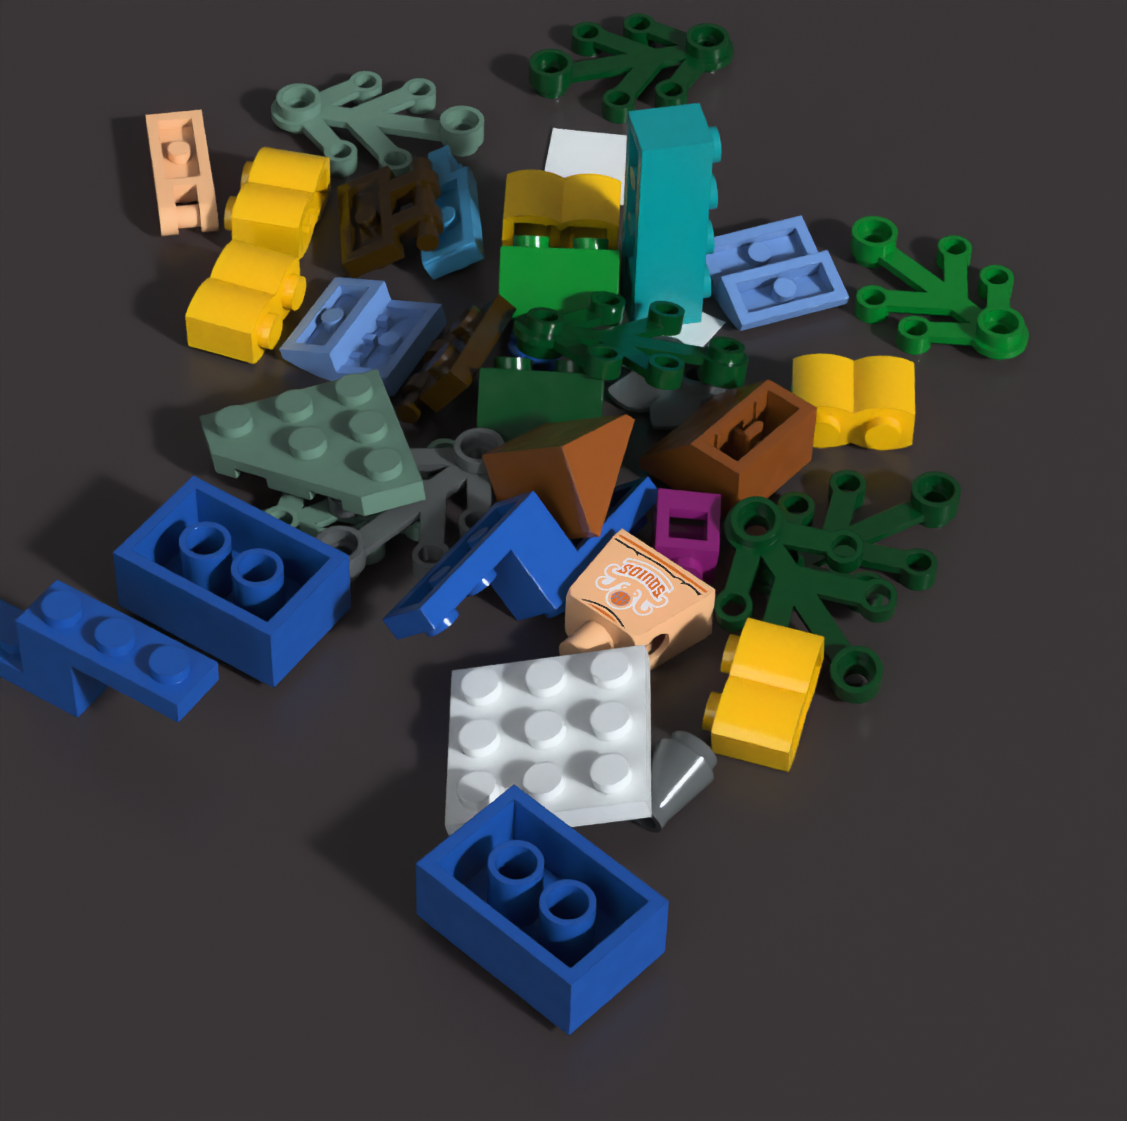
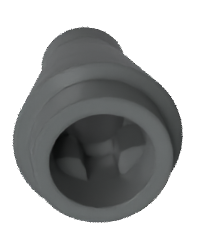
[632,731,717,833]

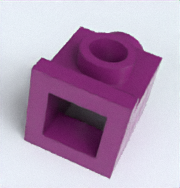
[651,488,721,585]

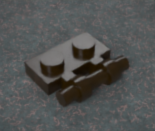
[337,157,444,278]
[396,294,517,423]

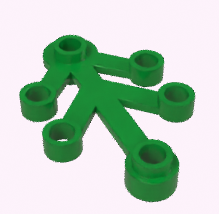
[850,216,1029,360]

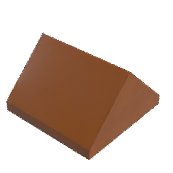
[482,414,635,539]

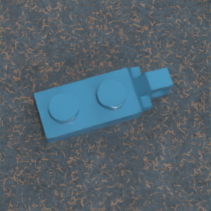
[421,145,485,280]

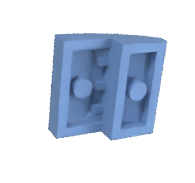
[706,215,849,331]
[279,277,448,396]

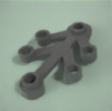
[316,428,505,582]

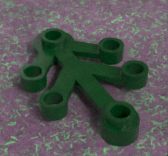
[529,13,734,124]
[513,291,749,390]
[752,470,961,613]
[714,496,898,704]

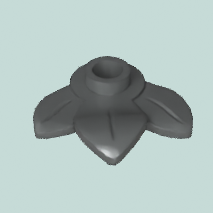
[608,336,726,430]

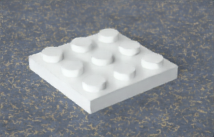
[445,645,652,836]

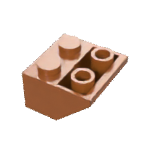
[639,379,817,520]

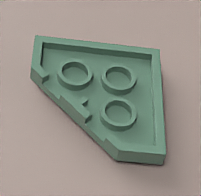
[199,369,426,516]

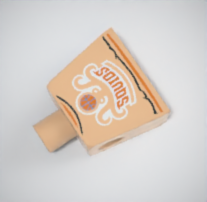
[559,529,715,671]

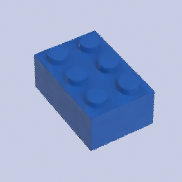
[113,476,351,688]
[416,784,669,1035]

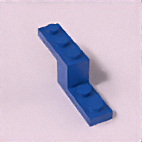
[382,476,658,640]
[0,579,219,723]

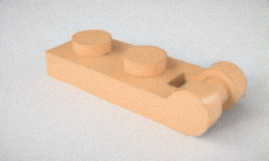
[145,110,219,237]

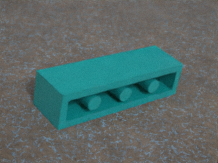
[620,103,722,324]

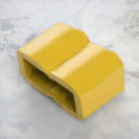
[224,147,331,260]
[502,169,621,250]
[185,239,306,364]
[791,353,915,450]
[702,618,824,772]

